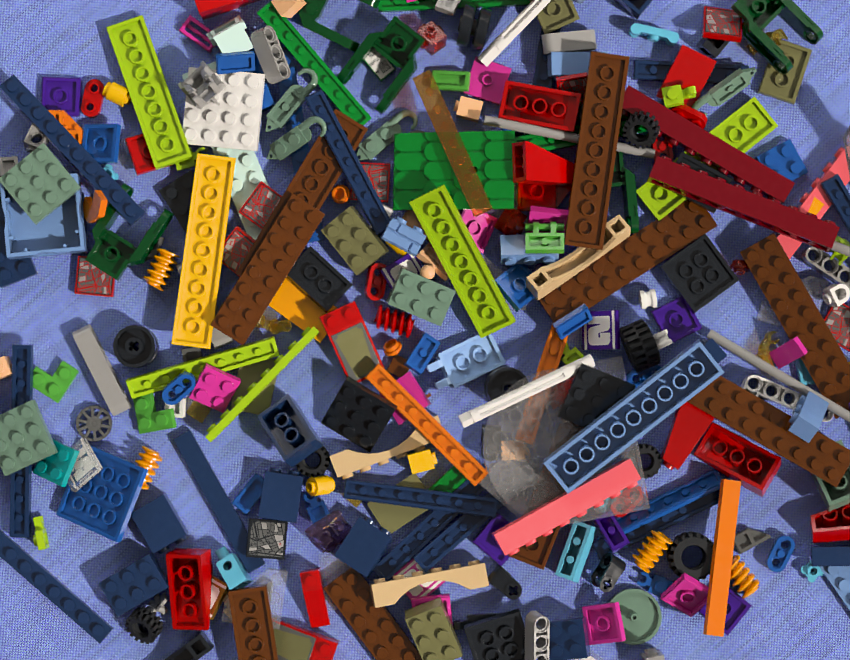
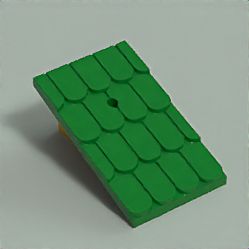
[393,131,515,211]

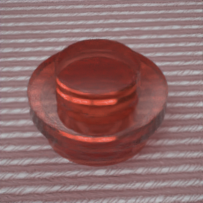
[730,260,749,275]

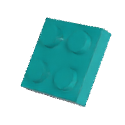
[33,439,80,487]

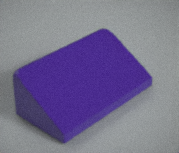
[593,509,630,554]

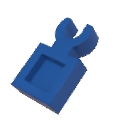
[304,494,332,526]
[636,571,673,597]

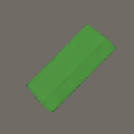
[430,70,471,92]

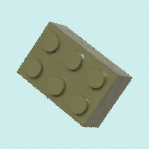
[321,206,389,275]
[405,597,463,660]

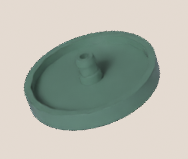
[609,588,662,645]

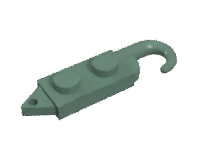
[692,67,757,116]
[265,68,318,132]
[357,110,418,161]
[267,116,327,161]

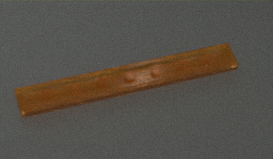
[412,70,493,217]

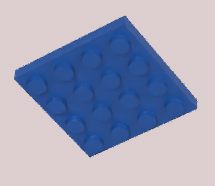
[56,443,148,543]

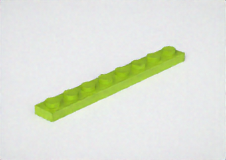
[205,326,320,442]
[126,336,280,399]

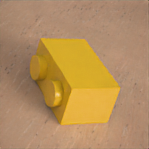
[407,448,437,474]

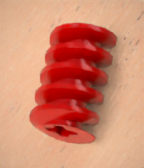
[373,305,416,338]

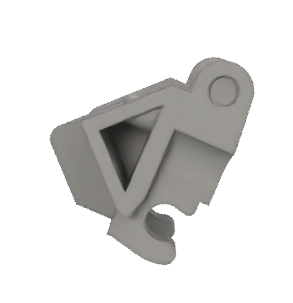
[178,61,226,109]

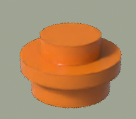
[331,185,350,204]
[383,339,402,356]

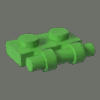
[525,221,564,254]

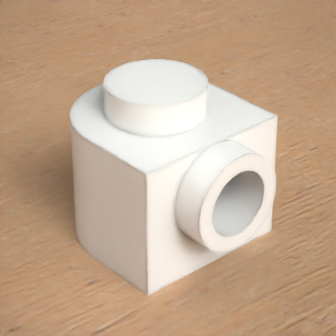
[822,284,850,307]

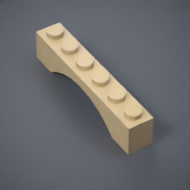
[526,214,631,301]
[329,415,441,480]
[369,560,489,608]

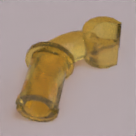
[746,29,788,56]
[255,315,292,334]
[756,331,780,372]

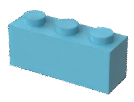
[555,520,597,583]

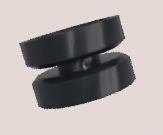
[456,4,492,51]
[113,325,159,368]
[484,367,528,409]

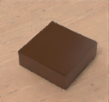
[387,355,409,377]

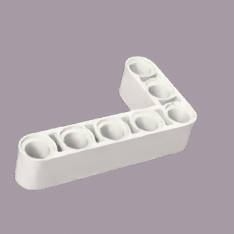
[740,375,834,422]

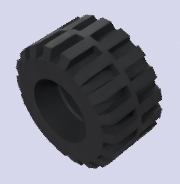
[619,319,660,372]
[667,531,713,581]

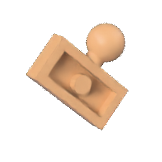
[416,242,449,281]

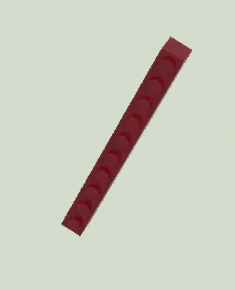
[622,85,795,204]
[647,156,840,252]

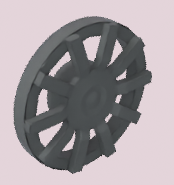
[76,406,112,442]

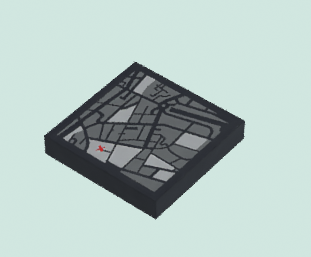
[246,518,288,560]

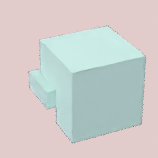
[206,15,254,53]

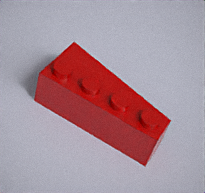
[810,504,850,543]

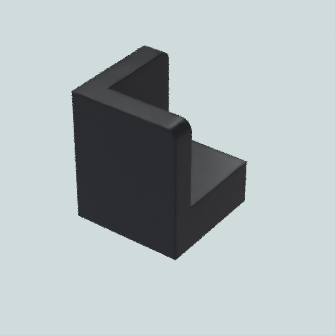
[696,38,730,58]

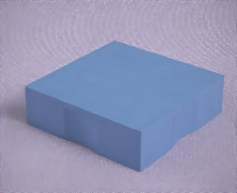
[0,173,87,260]

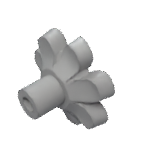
[146,593,168,615]

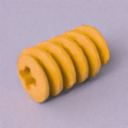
[143,248,180,291]
[135,446,163,489]
[632,530,673,573]
[730,555,759,599]

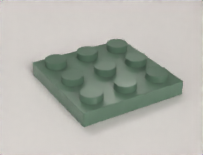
[0,143,81,225]
[0,399,58,476]

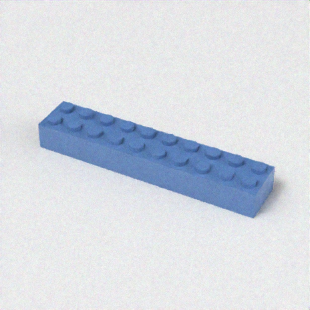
[543,340,725,494]

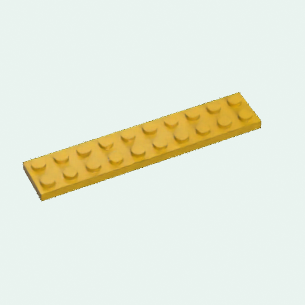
[171,153,236,349]

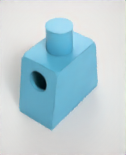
[215,546,253,590]

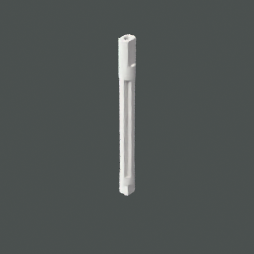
[478,0,551,67]
[458,354,595,428]

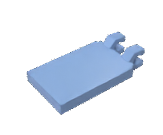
[426,334,506,390]

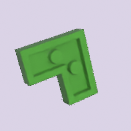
[33,361,80,403]
[133,393,177,434]

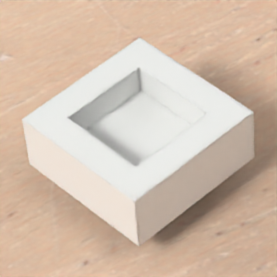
[165,398,186,418]

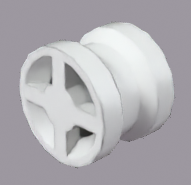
[639,289,657,310]
[653,329,673,350]

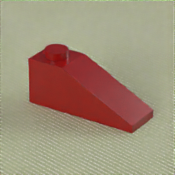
[300,568,330,628]

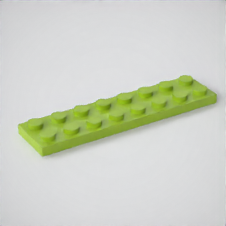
[106,15,193,170]
[636,96,778,221]
[409,184,516,338]

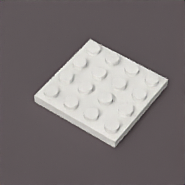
[183,67,265,151]

